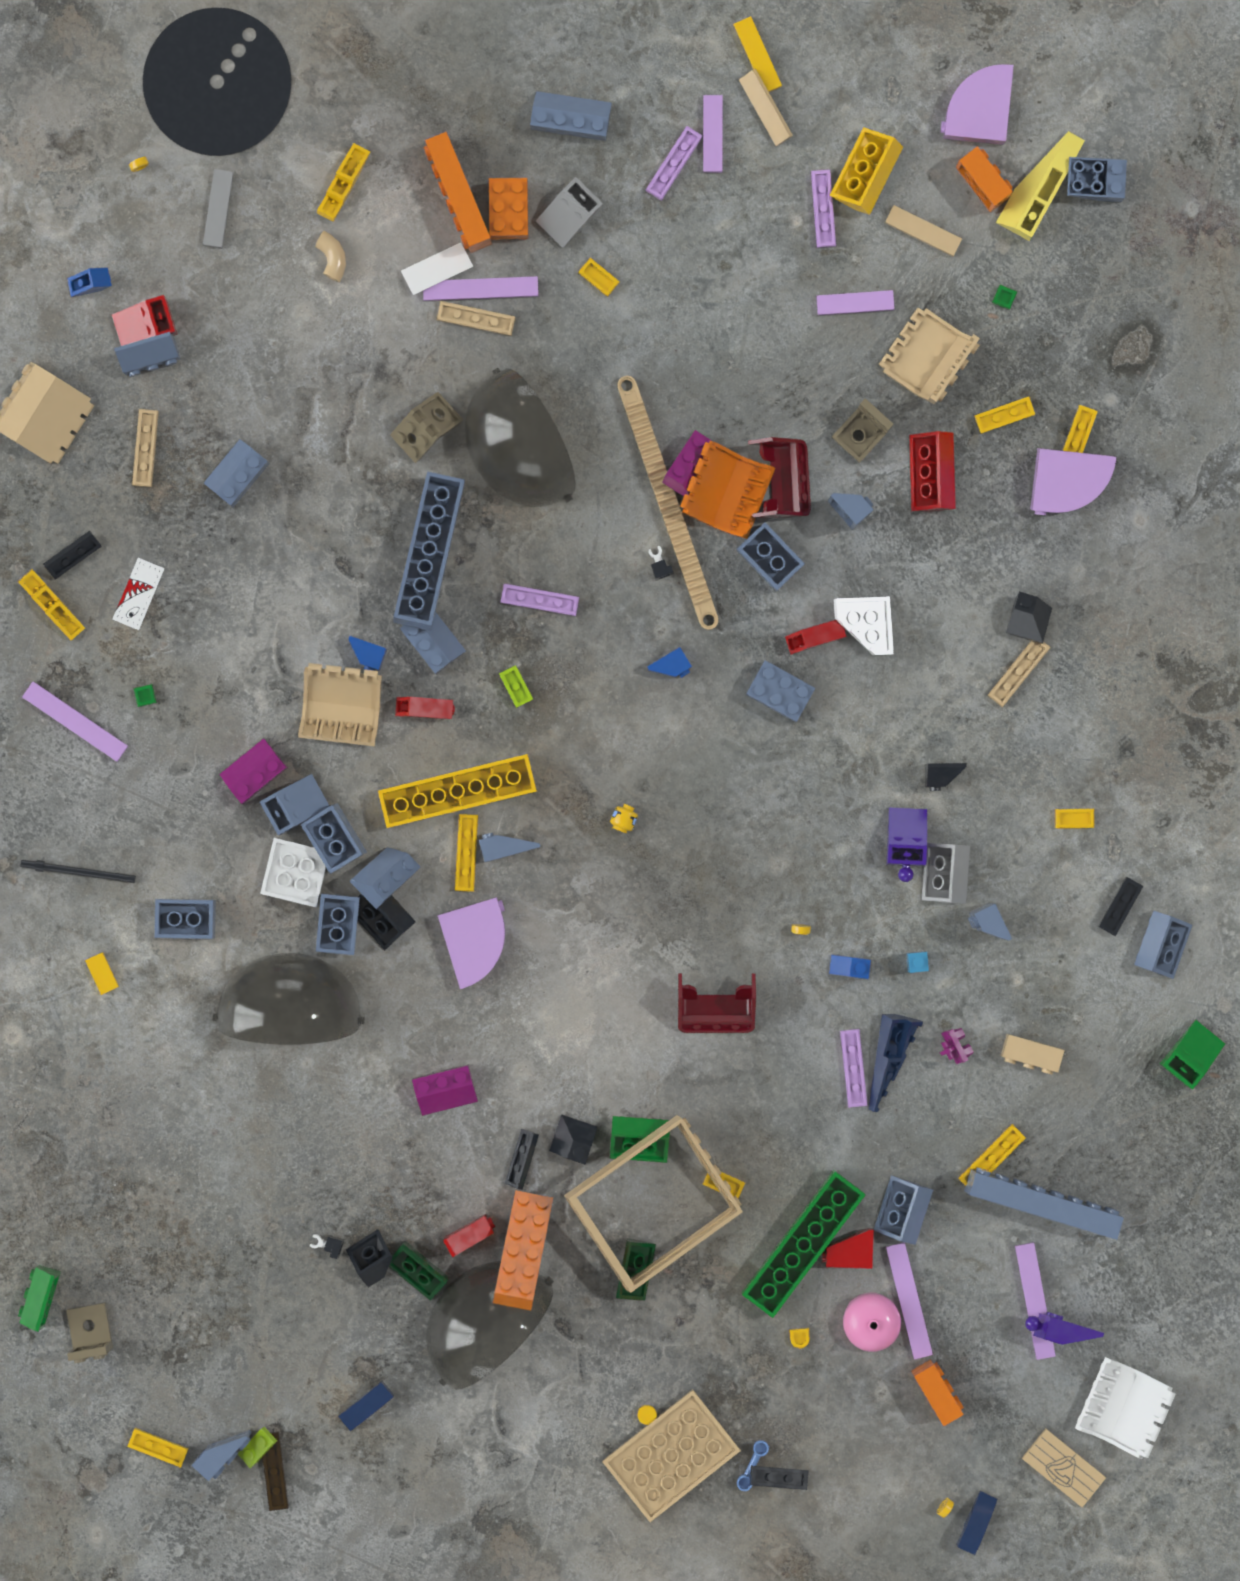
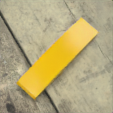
[317,143,370,222]
[18,569,85,640]

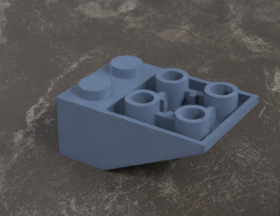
[1067,157,1127,202]
[260,774,330,835]
[191,1430,252,1481]

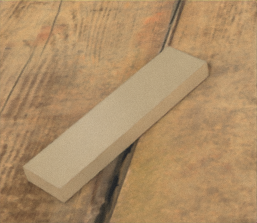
[739,69,793,146]
[885,205,962,257]
[437,301,516,336]
[132,409,159,487]
[987,641,1051,707]

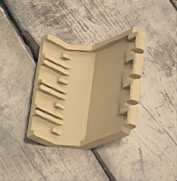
[879,308,980,404]
[0,362,94,464]
[298,663,382,746]

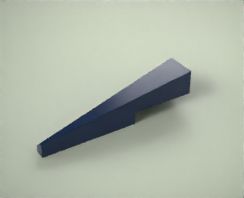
[869,1014,923,1112]

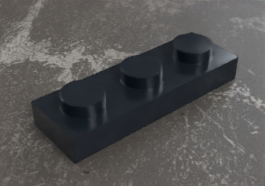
[43,530,102,580]
[1098,877,1144,936]
[505,1129,539,1190]
[749,1465,809,1490]

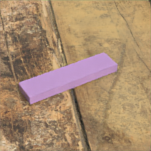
[703,95,723,173]
[646,126,703,201]
[811,170,836,248]
[816,290,894,316]
[500,584,579,616]
[840,1029,868,1108]

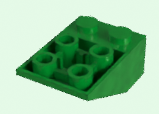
[1160,1019,1225,1090]

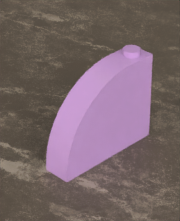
[940,64,1014,145]
[1030,448,1116,515]
[438,897,505,989]

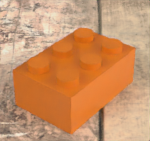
[956,146,1013,213]
[489,178,529,240]
[911,1359,964,1426]

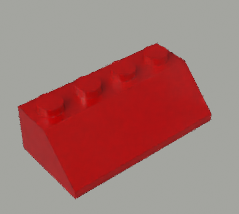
[909,431,956,511]

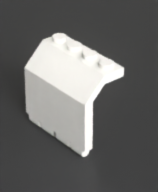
[1075,1357,1176,1459]

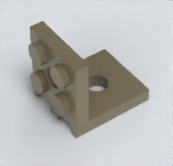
[390,392,463,463]
[831,398,894,463]
[66,1302,113,1363]

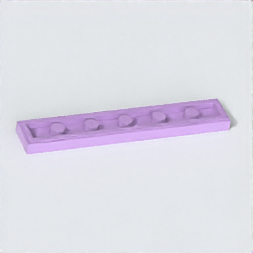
[423,276,538,301]
[22,682,128,762]
[886,1242,933,1359]
[1015,1242,1056,1360]

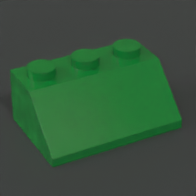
[610,1116,670,1163]
[18,1265,61,1332]

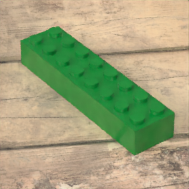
[741,1170,866,1318]

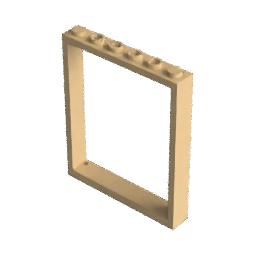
[564,1115,743,1293]

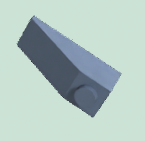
[479,832,541,862]

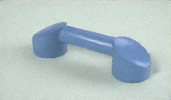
[737,1440,769,1491]

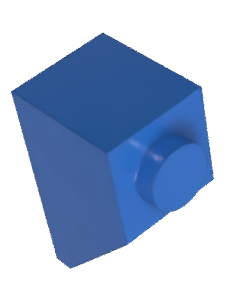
[67,268,112,297]
[349,636,387,671]
[647,647,692,678]
[829,955,871,979]

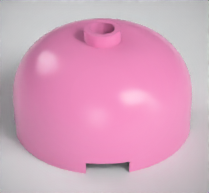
[843,1292,901,1352]

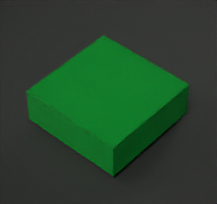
[992,285,1017,310]
[133,684,157,707]

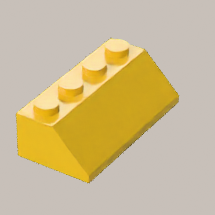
[830,127,903,215]

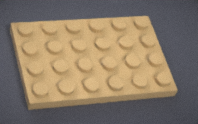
[602,1389,741,1522]

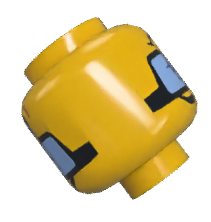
[610,804,638,833]

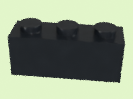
[357,894,416,951]

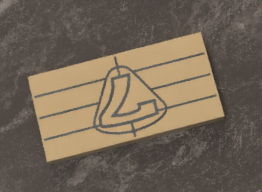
[1022,1428,1106,1507]

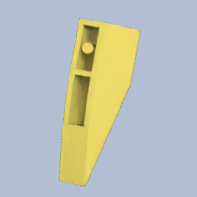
[996,131,1085,241]

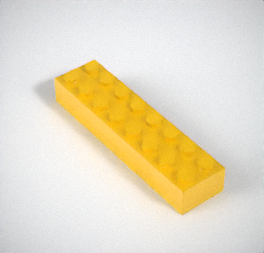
[378,754,537,828]

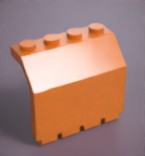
[680,441,775,539]

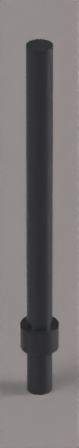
[20,860,136,883]

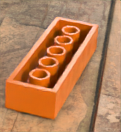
[424,132,492,253]
[493,1190,553,1311]

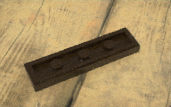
[262,1431,289,1511]

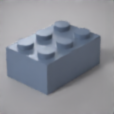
[736,522,805,592]
[746,660,815,723]
[155,899,216,939]

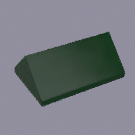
[616,1238,656,1301]
[389,1241,449,1300]

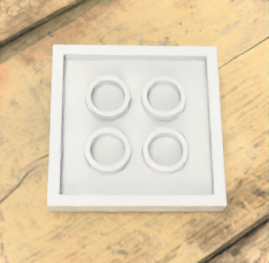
[260,838,326,907]

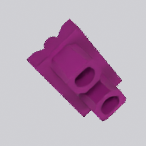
[939,1028,974,1064]

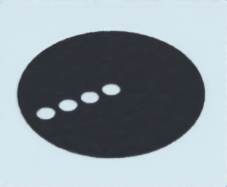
[143,8,291,156]

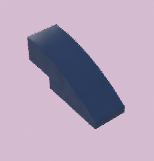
[338,1380,394,1431]
[956,1491,998,1555]

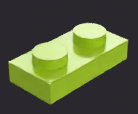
[499,665,533,708]
[238,1427,277,1468]

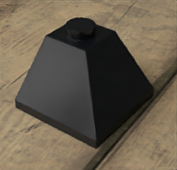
[1006,591,1052,644]
[925,763,967,791]
[549,1114,598,1165]
[346,1229,392,1288]

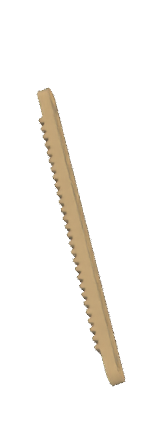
[617,376,718,630]

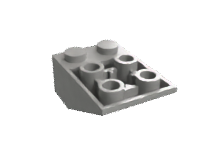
[536,177,603,248]

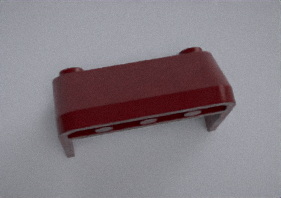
[748,437,811,518]
[678,973,756,1033]

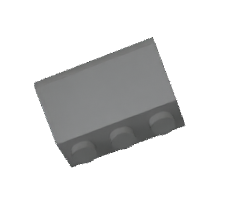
[922,843,970,903]

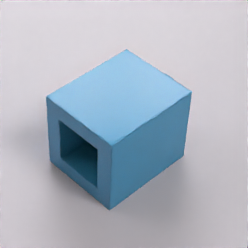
[906,951,929,973]

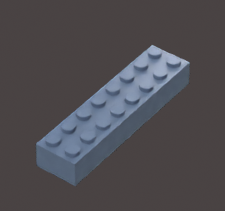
[393,471,465,631]
[964,1167,1124,1240]

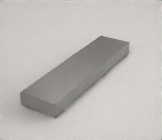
[203,169,234,248]

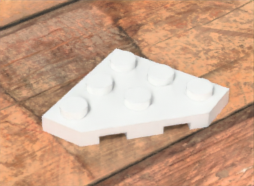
[834,597,893,655]

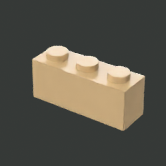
[1001,1034,1064,1075]

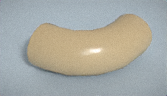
[315,231,346,283]

